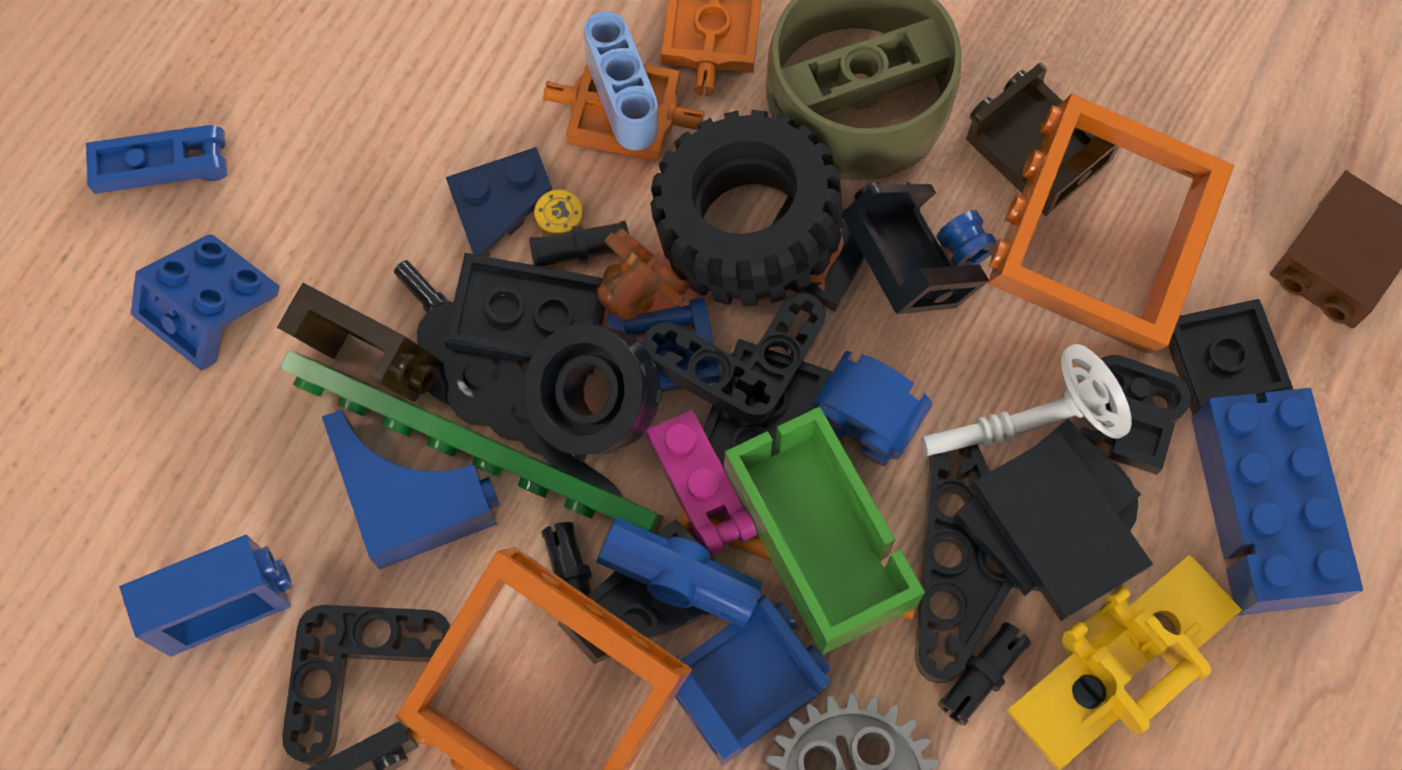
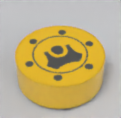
[534,190,584,236]

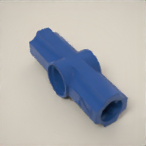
[596,517,763,628]

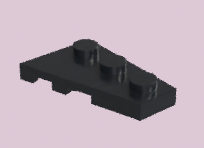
[558,519,715,664]

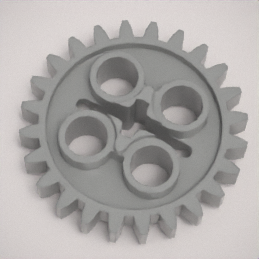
[765,693,940,770]

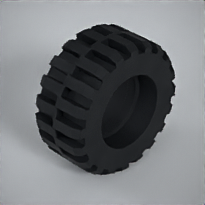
[650,110,843,306]

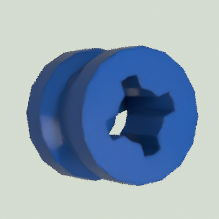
[936,210,997,266]

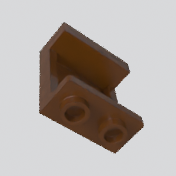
[1270,170,1402,328]

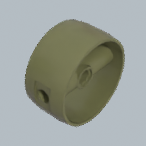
[766,0,961,180]

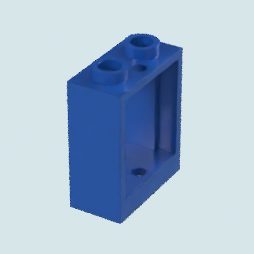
[119,534,293,657]

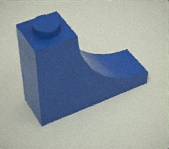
[322,409,500,570]

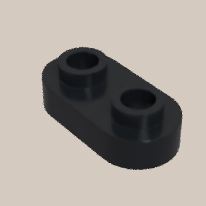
[1101,355,1191,423]

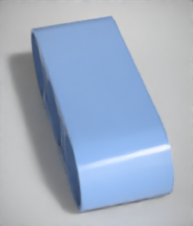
[584,11,658,151]

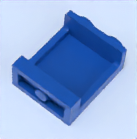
[675,595,830,766]

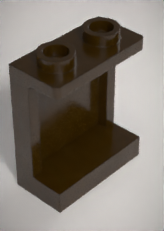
[966,62,1119,216]
[277,282,440,402]

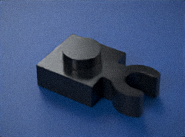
[1080,407,1175,475]

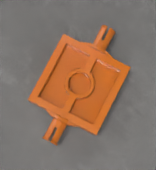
[661,0,762,96]
[543,62,704,162]

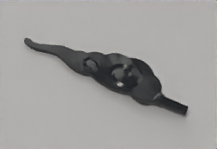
[394,260,623,497]

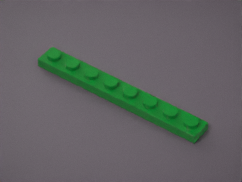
[280,350,664,535]

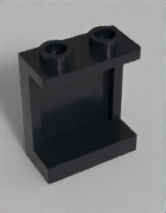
[841,182,989,314]

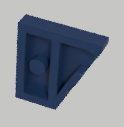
[446,147,552,257]

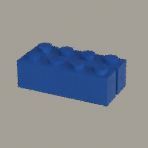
[1191,388,1363,615]

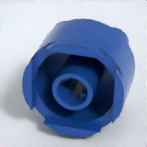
[812,351,933,466]

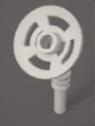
[921,344,1132,456]

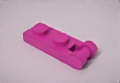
[646,410,757,557]

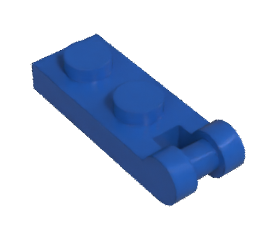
[86,125,228,194]

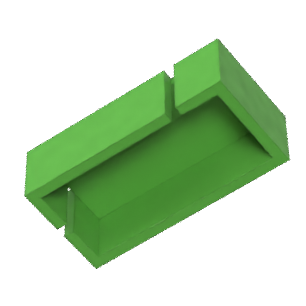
[724,407,925,656]

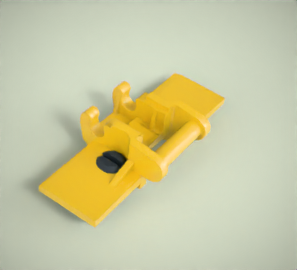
[1006,554,1242,770]

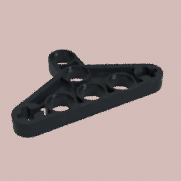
[915,444,1040,684]

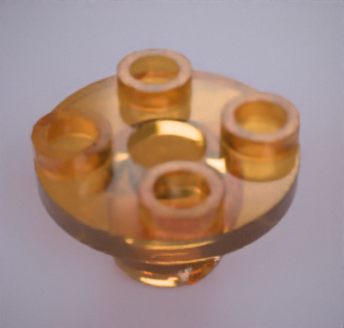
[596,228,689,321]

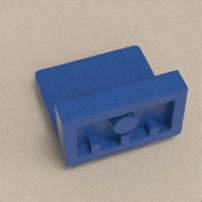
[131,234,279,371]

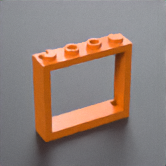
[987,93,1235,354]
[395,547,692,770]

